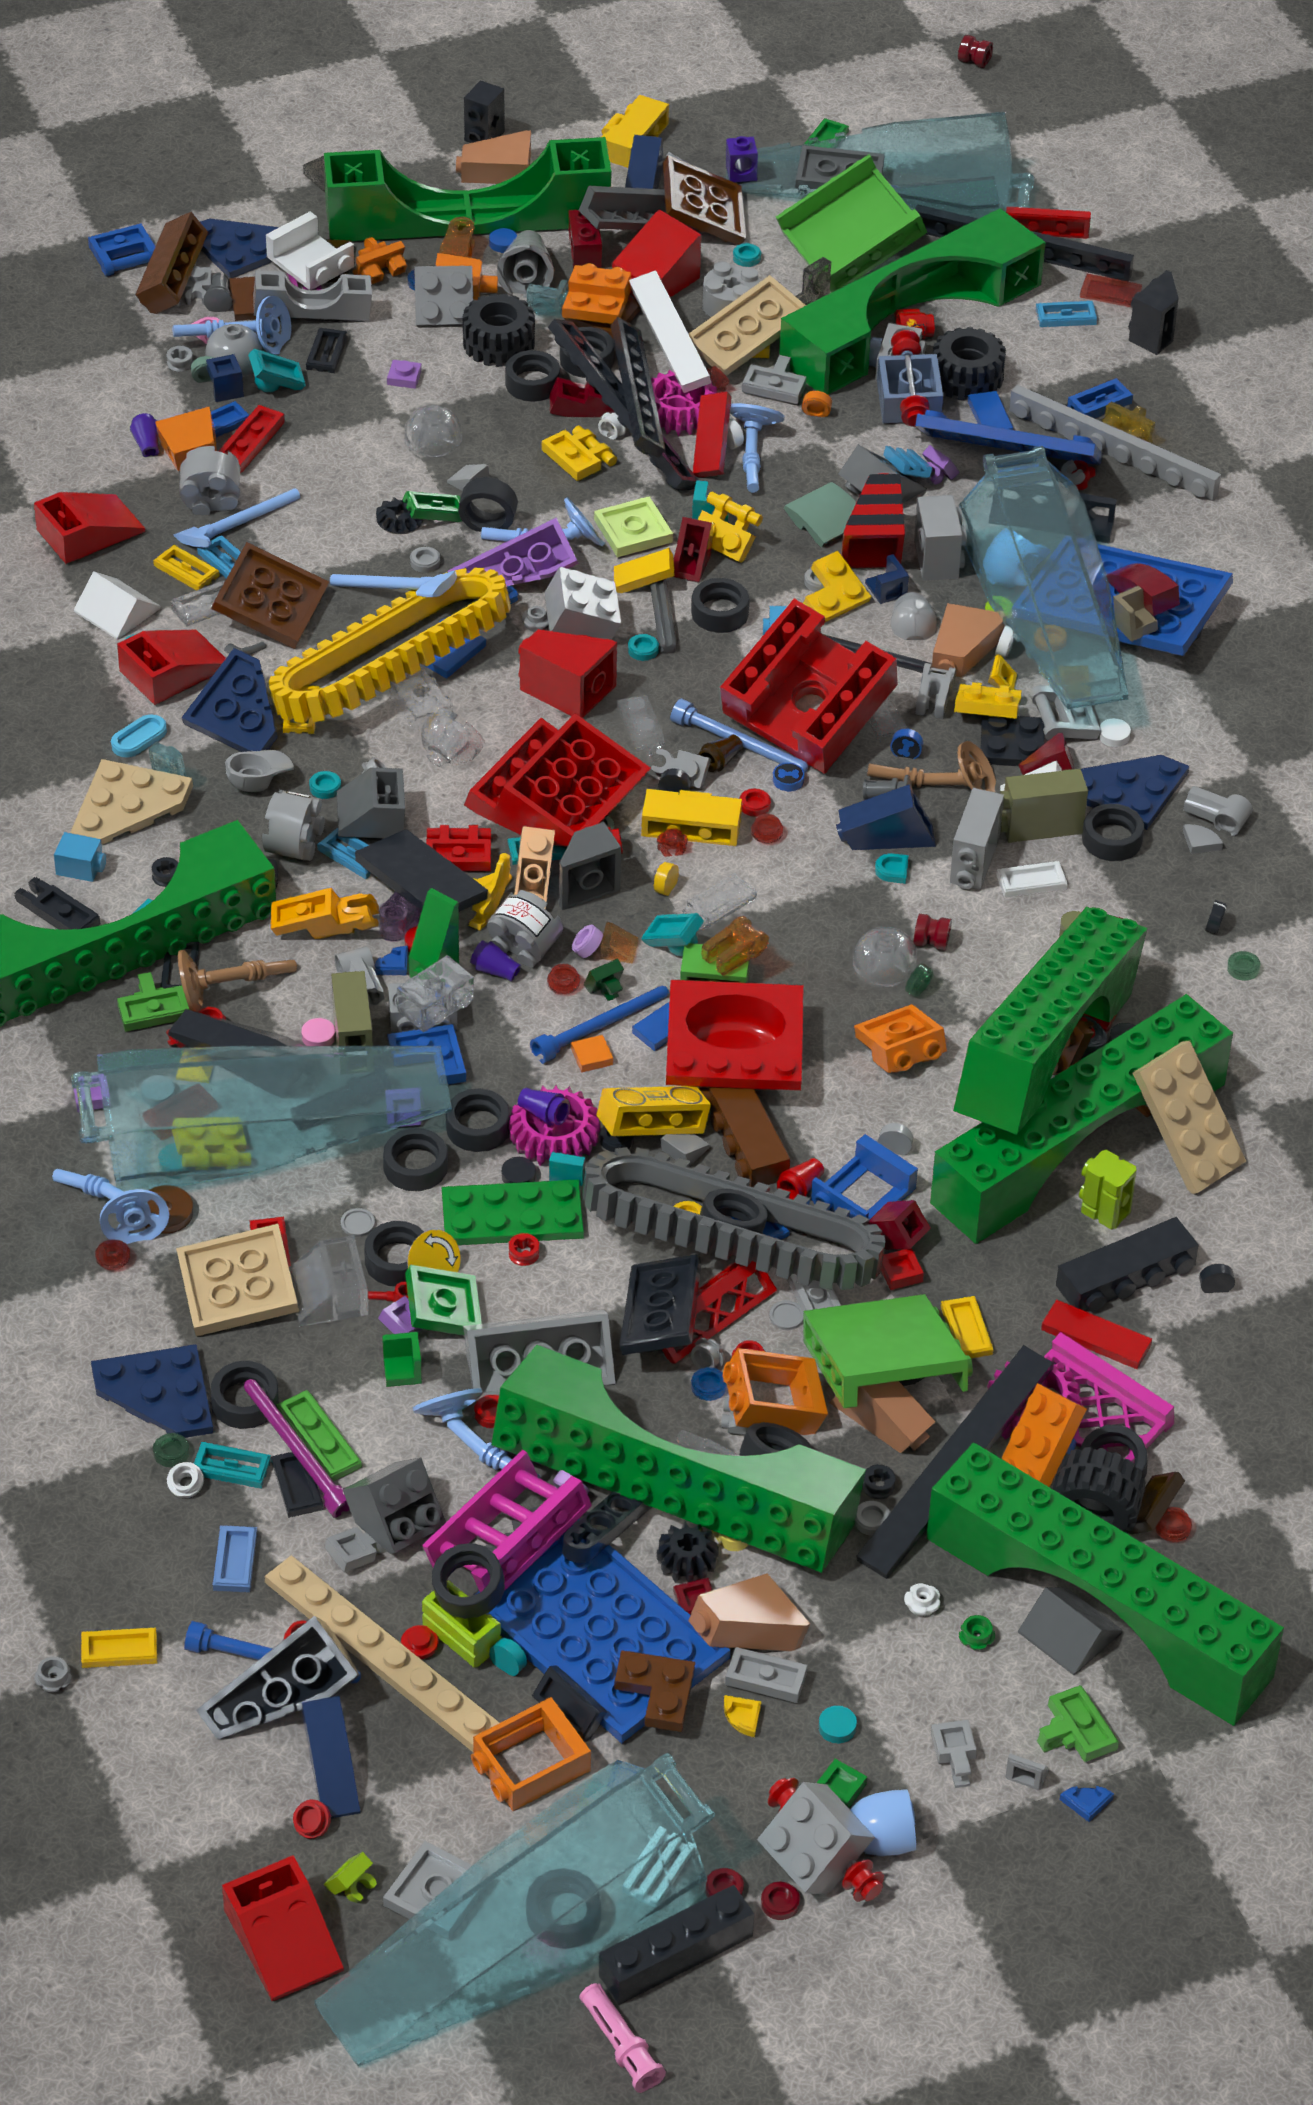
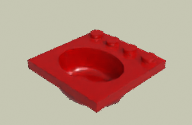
[666,980,804,1091]

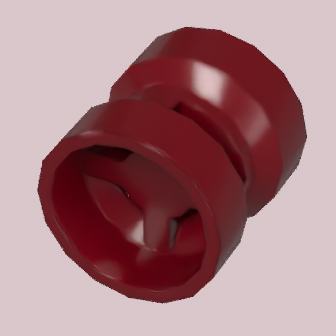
[958,34,994,68]
[913,913,952,951]

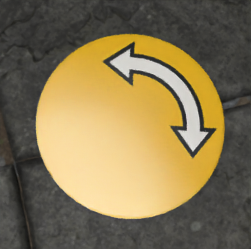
[407,1230,461,1272]

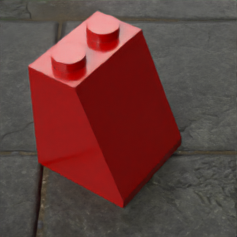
[612,210,701,299]
[518,629,617,718]

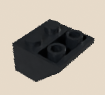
[1128,270,1179,355]

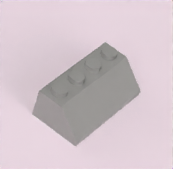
[463,1309,616,1401]

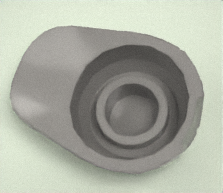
[891,592,937,640]
[225,750,294,792]

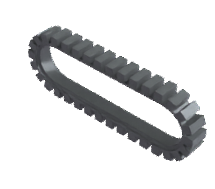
[582,1147,885,1290]

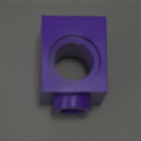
[726,136,758,182]

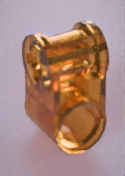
[439,217,475,258]

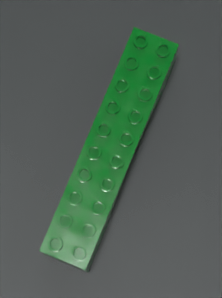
[324,137,612,241]
[779,208,1046,395]
[0,820,276,1027]
[953,906,1148,1135]
[930,994,1233,1244]
[491,1345,866,1573]
[927,1442,1284,1726]

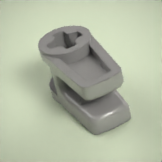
[916,663,956,719]

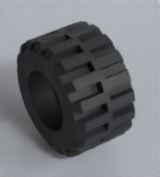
[462,294,535,367]
[933,327,1006,401]
[1051,1447,1146,1534]

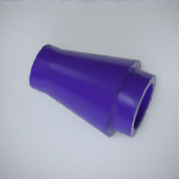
[130,413,159,457]
[470,940,521,982]
[518,1088,570,1126]

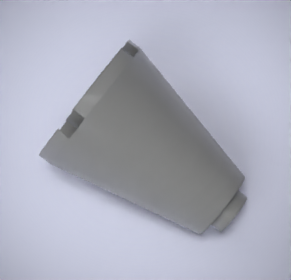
[497,230,554,298]

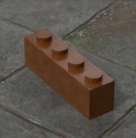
[135,212,208,314]
[699,1087,790,1188]

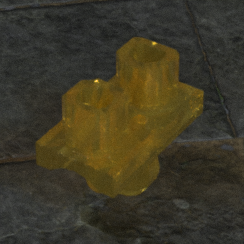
[1102,401,1155,444]

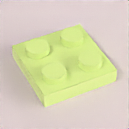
[594,496,673,557]

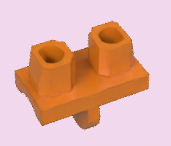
[353,237,407,285]

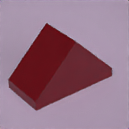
[673,517,713,582]
[1019,733,1074,775]

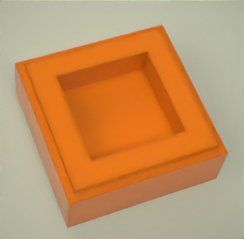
[571,1035,613,1073]

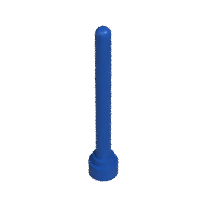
[530,986,669,1064]
[184,1621,361,1684]

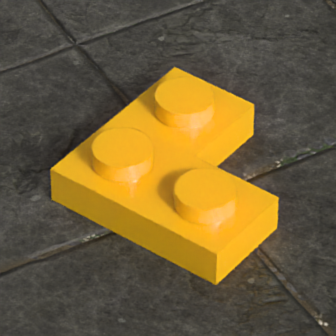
[803,551,871,622]

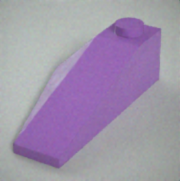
[448,518,579,586]

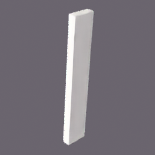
[629,270,711,393]

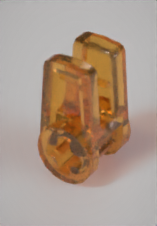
[701,916,769,976]

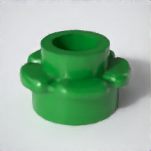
[959,1615,995,1650]

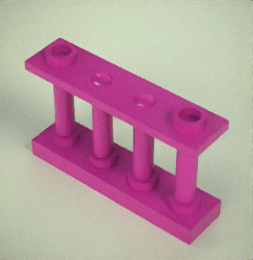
[422,1450,592,1592]

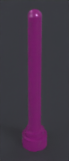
[244,1379,350,1518]

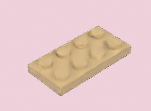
[689,275,806,378]
[1133,1041,1246,1194]

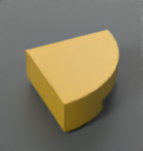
[724,1695,761,1738]

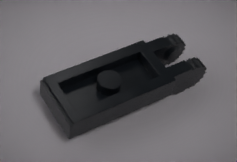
[14,877,101,930]

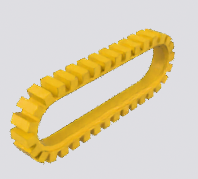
[269,568,511,723]

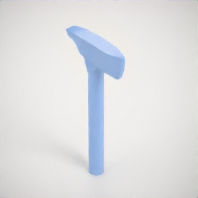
[174,488,300,547]
[330,571,457,597]

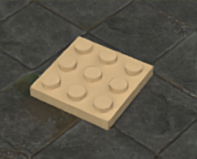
[176,1224,299,1336]

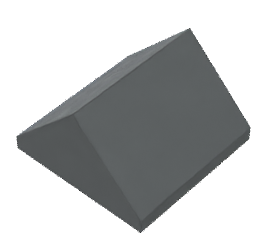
[1018,1587,1122,1675]

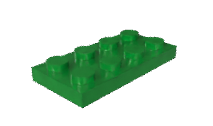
[441,1179,584,1245]

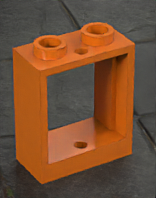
[723,1348,828,1435]
[471,1697,591,1811]

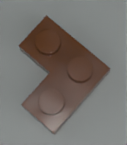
[614,1650,695,1732]

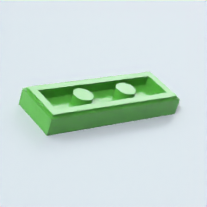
[276,1390,362,1482]

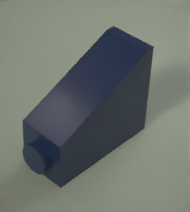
[625,134,664,189]
[836,784,936,850]

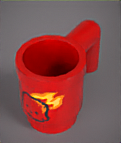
[894,309,935,340]

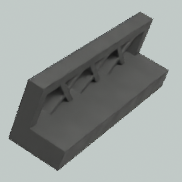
[579,186,686,230]

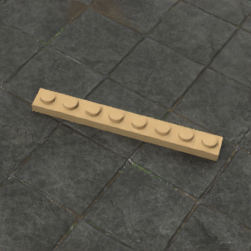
[265,1555,499,1752]

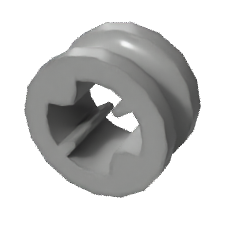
[166,346,193,372]

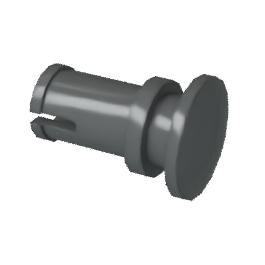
[204,272,232,312]
[863,775,912,799]

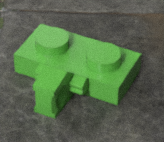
[117,972,189,1032]
[1037,1685,1119,1762]

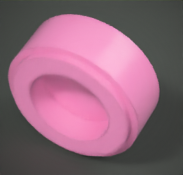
[302,1018,335,1049]

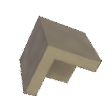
[1113,586,1158,641]

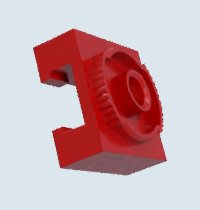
[720,598,898,774]

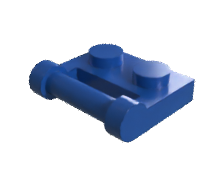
[88,223,156,277]

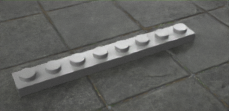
[1009,385,1221,501]

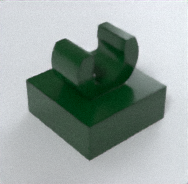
[584,958,624,1001]

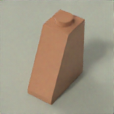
[456,130,531,184]
[932,603,1008,677]
[829,1381,935,1453]
[688,1573,810,1651]

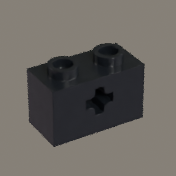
[464,80,505,143]

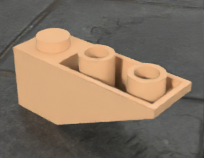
[514,826,555,909]

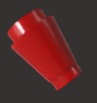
[777,1158,824,1200]

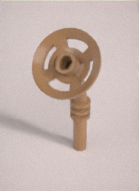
[867,741,996,792]
[178,950,297,1012]

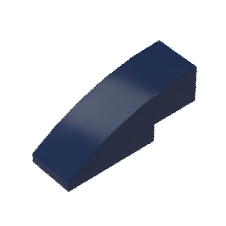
[302,1696,360,1818]

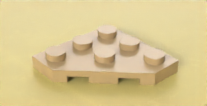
[70,759,193,845]

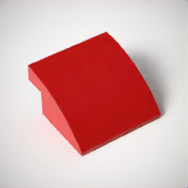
[464,713,651,846]

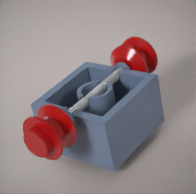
[877,330,943,427]

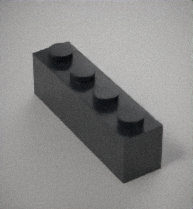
[1056,1217,1199,1312]
[599,1885,754,2005]

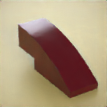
[550,377,615,417]
[1106,563,1180,616]

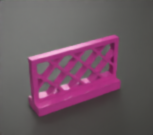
[1044,1332,1174,1463]

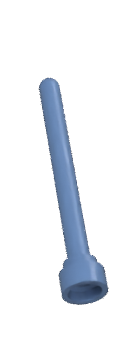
[670,698,808,772]

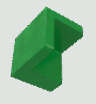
[382,1332,422,1387]

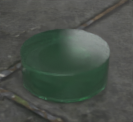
[1227,951,1261,981]
[905,963,934,997]
[153,1433,190,1467]

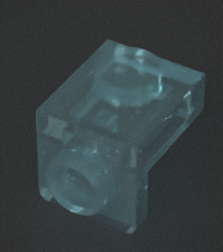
[527,280,568,317]
[148,741,186,777]

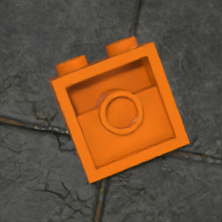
[562,263,631,324]
[854,1004,947,1073]

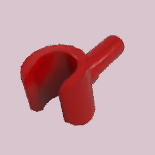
[364,1282,408,1303]

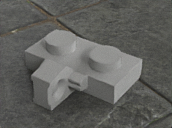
[742,355,807,404]

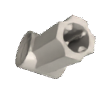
[1183,786,1253,836]
[334,946,384,1007]

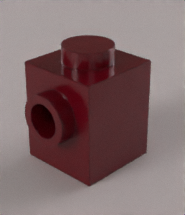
[869,1200,931,1250]

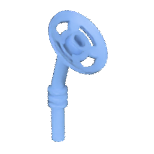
[172,296,291,355]
[730,403,785,493]
[481,497,605,546]
[52,1169,169,1245]
[413,1388,540,1478]

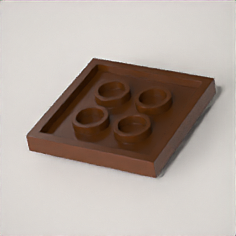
[663,155,746,245]
[211,542,329,649]

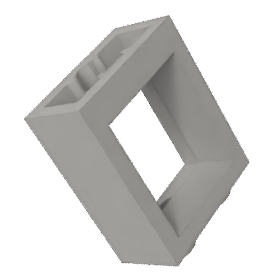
[950,788,1004,890]

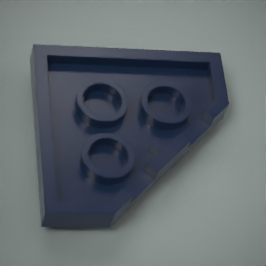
[200,218,279,278]
[181,648,278,752]
[1081,755,1190,830]
[91,1344,213,1439]

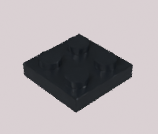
[980,715,1044,767]

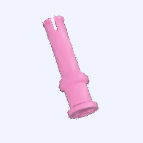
[579,1983,666,2093]

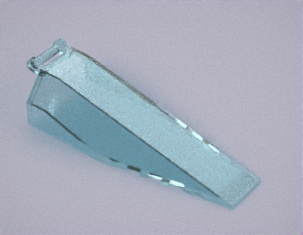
[725,112,1035,218]
[959,446,1129,709]
[71,1046,452,1192]
[314,1753,715,2067]

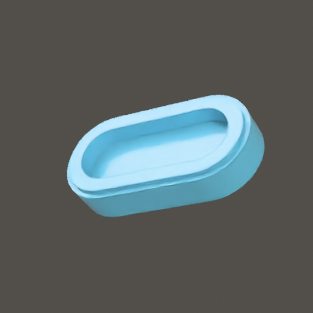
[111,714,167,757]

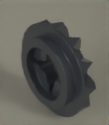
[376,497,424,533]

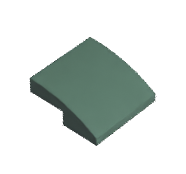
[783,482,856,547]

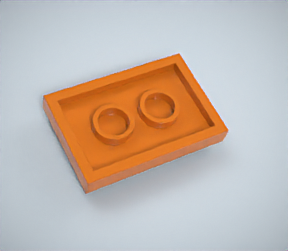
[1001,1383,1087,1487]

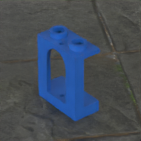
[811,1134,918,1219]

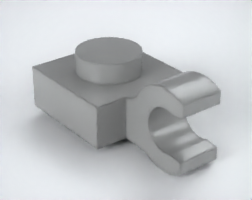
[931,1720,976,1788]

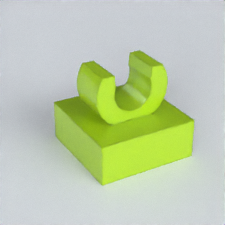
[323,1852,377,1903]

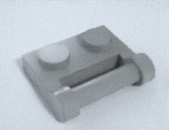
[1029,685,1101,741]

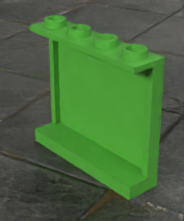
[776,154,927,293]
[803,1294,973,1408]

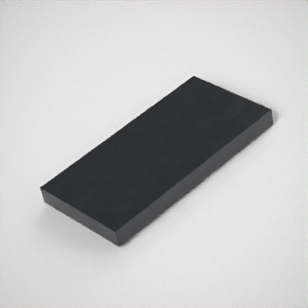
[355,829,488,912]
[620,1254,702,1355]

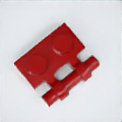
[426,825,491,871]

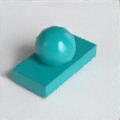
[248,348,306,393]
[641,913,704,957]

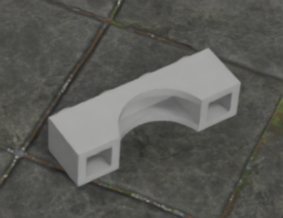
[253,270,372,321]

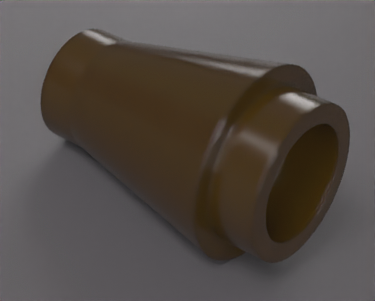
[698,734,743,772]

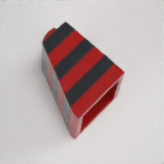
[841,473,905,568]

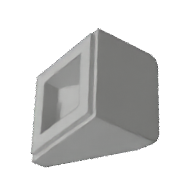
[447,464,489,491]
[661,1134,710,1165]
[1005,1754,1049,1790]

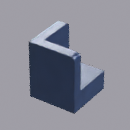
[206,354,244,402]
[865,554,909,604]

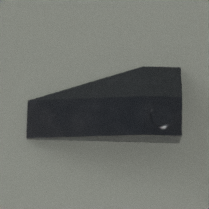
[168,1009,317,1100]
[196,1616,360,1740]

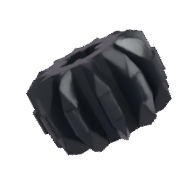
[656,1521,719,1583]

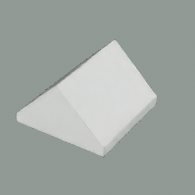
[74,571,161,640]

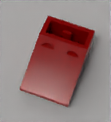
[34,492,145,564]
[117,629,226,705]
[222,1855,344,2002]

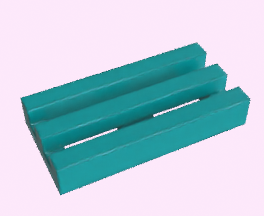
[194,1442,271,1489]

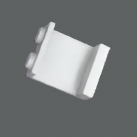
[266,211,354,290]

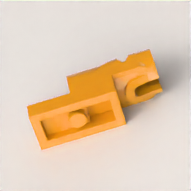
[271,888,379,939]

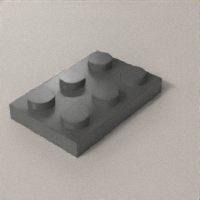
[795,145,885,191]

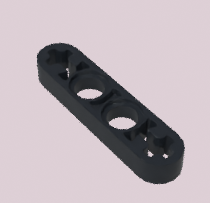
[562,1491,652,1563]

